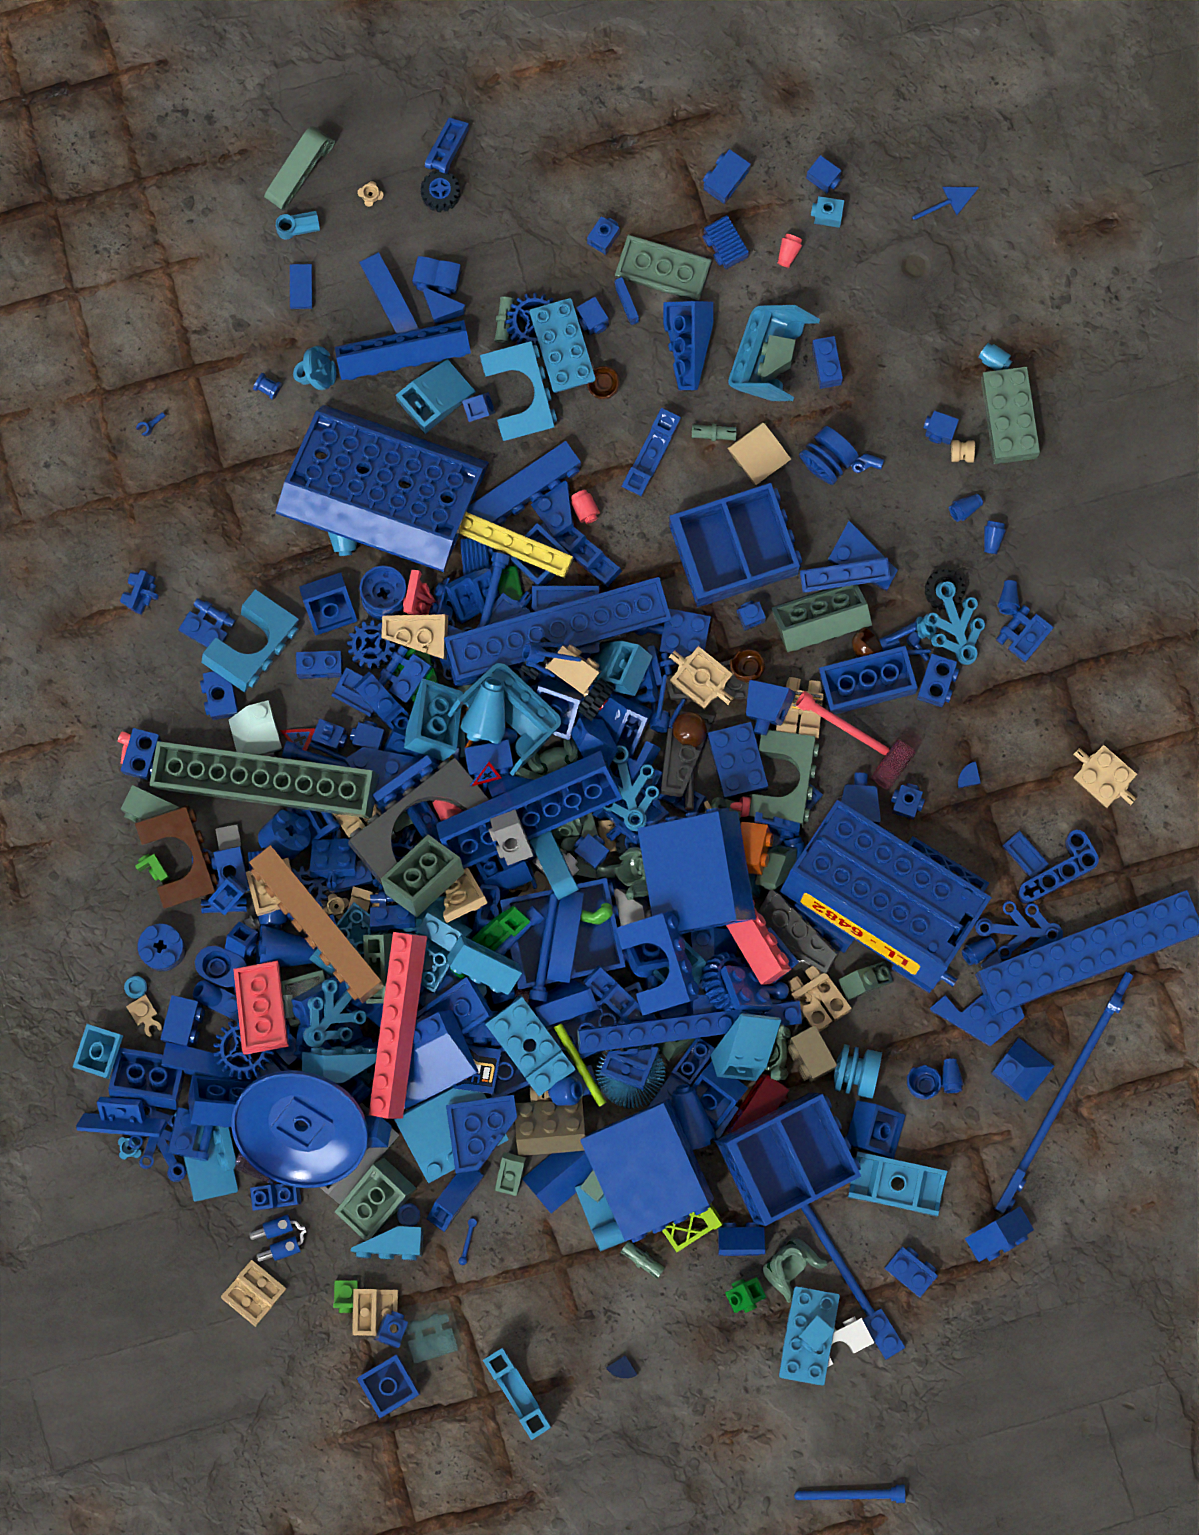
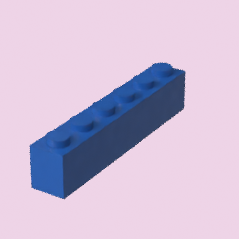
[335,320,471,380]
[466,441,581,526]

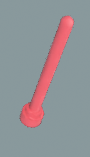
[796,691,890,756]

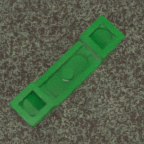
[449,906,531,980]

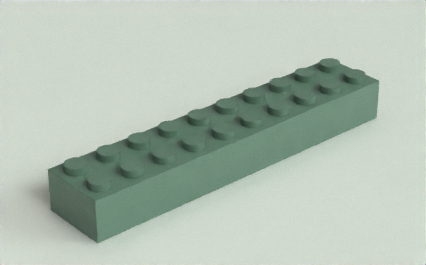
[150,741,379,819]

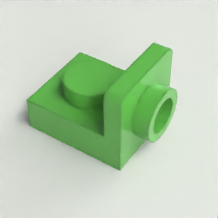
[135,854,171,883]
[333,1281,358,1313]

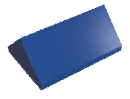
[522,1151,593,1214]

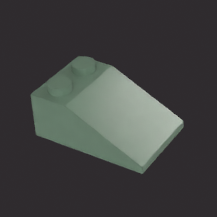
[335,1158,417,1241]

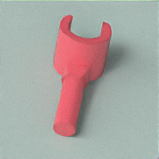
[118,731,131,764]

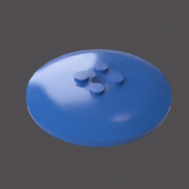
[231,1070,368,1188]

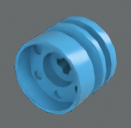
[833,1044,882,1099]

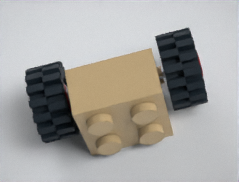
[520,637,615,721]

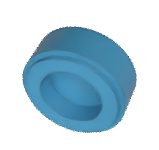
[124,976,148,999]

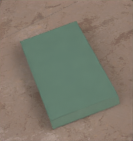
[615,235,712,301]

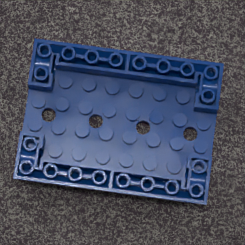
[276,405,489,572]

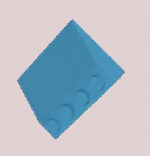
[394,1086,509,1183]

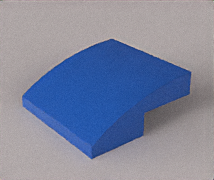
[445,568,500,624]

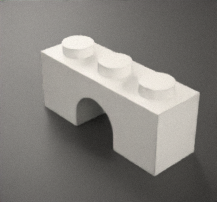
[828,1316,874,1367]

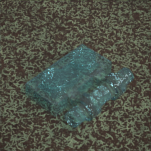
[405,1313,458,1364]

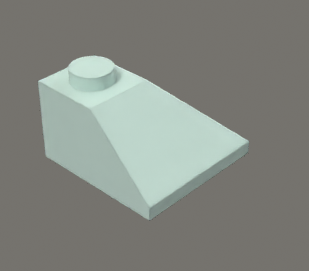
[229,700,283,755]

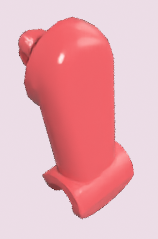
[730,797,752,817]

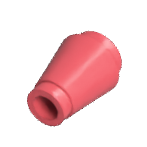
[777,234,802,268]

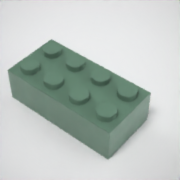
[981,367,1040,464]

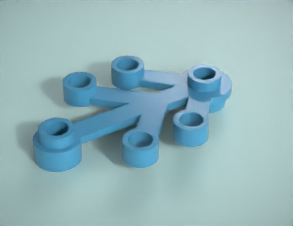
[924,582,985,665]
[603,745,660,831]
[303,980,366,1048]

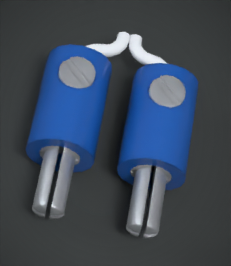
[249,1215,306,1262]

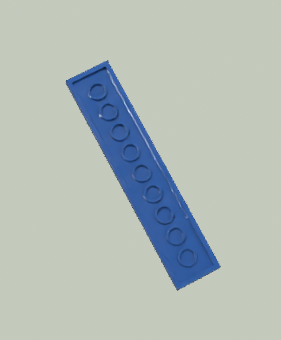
[444,577,672,681]

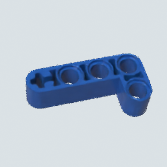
[1017,830,1099,904]

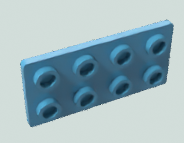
[529,298,596,393]
[174,1113,238,1202]
[779,1286,840,1386]

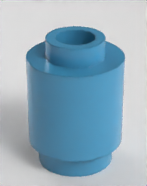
[978,343,1013,371]

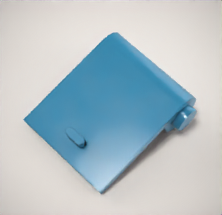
[575,1185,651,1252]

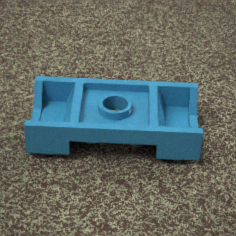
[484,994,576,1096]
[848,1152,947,1217]

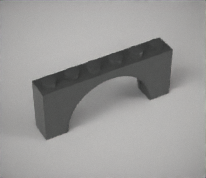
[348,758,489,886]

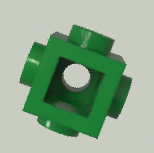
[725,1277,767,1313]

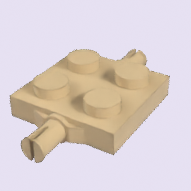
[669,646,734,710]
[1073,745,1137,808]

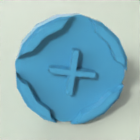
[293,346,336,390]

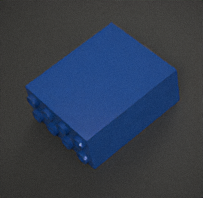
[669,483,802,608]
[638,808,756,934]
[499,878,628,991]
[715,1092,861,1226]
[580,1099,714,1243]

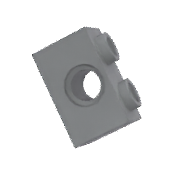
[489,809,533,865]

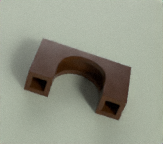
[135,805,218,909]

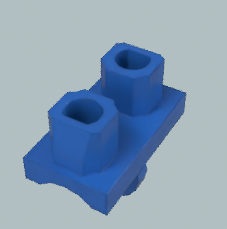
[120,570,159,615]
[647,645,676,688]

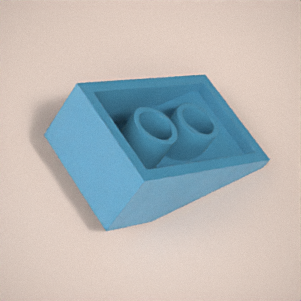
[404,679,463,761]

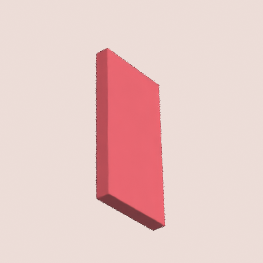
[233,960,289,1055]

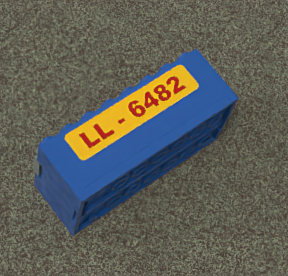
[780,800,992,989]

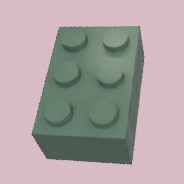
[381,835,464,917]

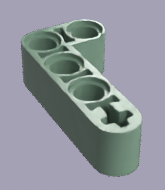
[264,126,335,210]

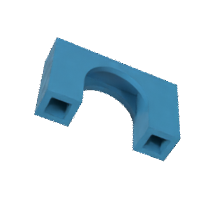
[479,341,557,441]
[201,589,299,692]
[483,1348,552,1440]

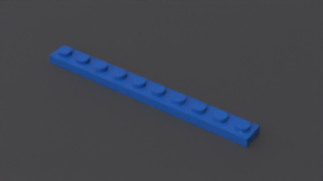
[577,1000,802,1054]

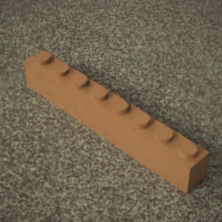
[249,845,384,1004]

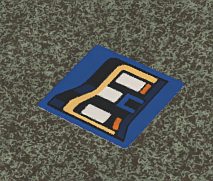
[454,1045,501,1094]

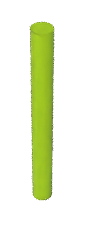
[554,1023,606,1107]

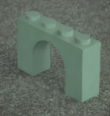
[749,730,819,828]

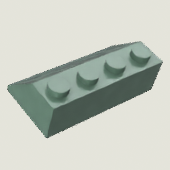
[771,585,872,652]

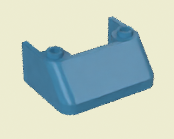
[728,305,820,401]
[447,663,561,776]

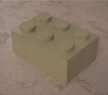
[787,1025,837,1084]
[515,1098,585,1156]

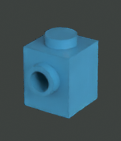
[811,196,844,228]
[798,1315,834,1352]

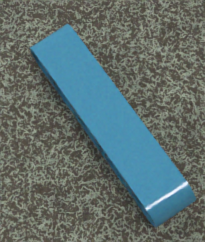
[530,831,579,900]

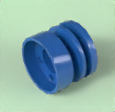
[799,426,859,485]
[359,565,407,621]

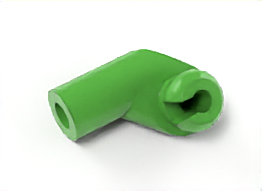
[580,903,613,925]

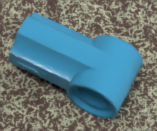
[276,211,320,239]

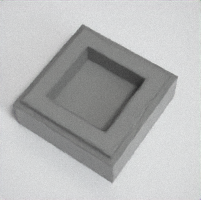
[215,825,242,850]

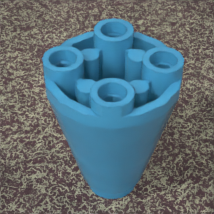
[461,678,505,744]

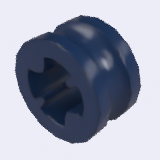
[401,826,418,847]

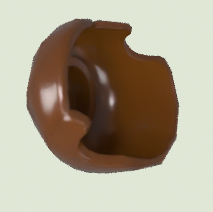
[587,366,620,400]
[852,627,883,658]
[730,649,765,683]
[672,712,708,747]

